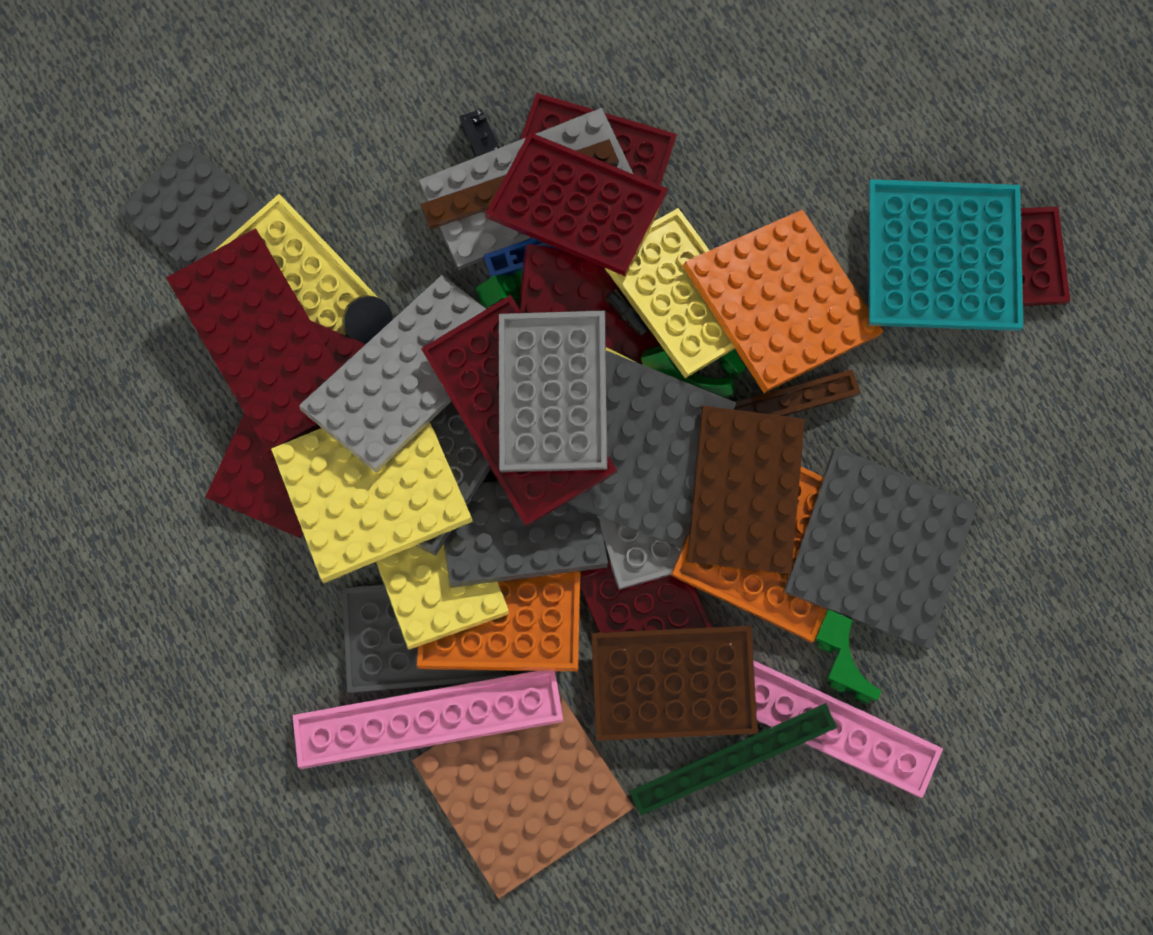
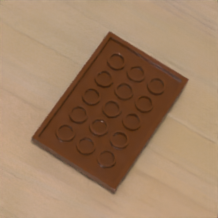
[686,406,805,575]
[592,626,758,741]

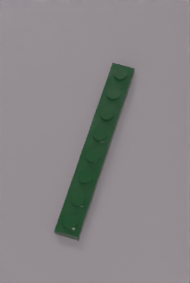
[630,703,837,816]

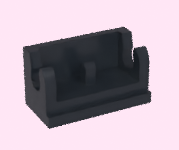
[459,109,500,158]

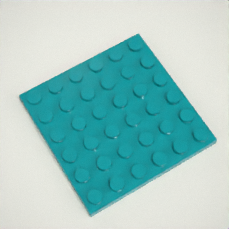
[868,179,1023,331]

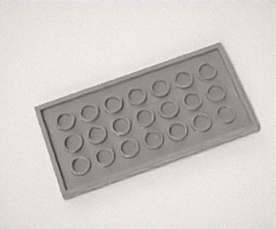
[419,108,633,270]
[299,275,486,473]

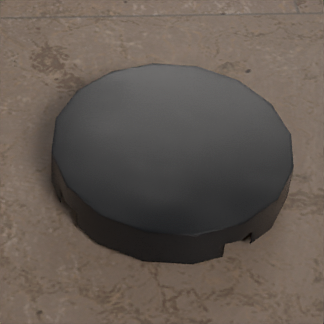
[342,295,393,344]

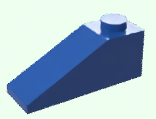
[484,238,558,277]

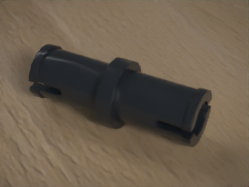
[604,288,649,337]

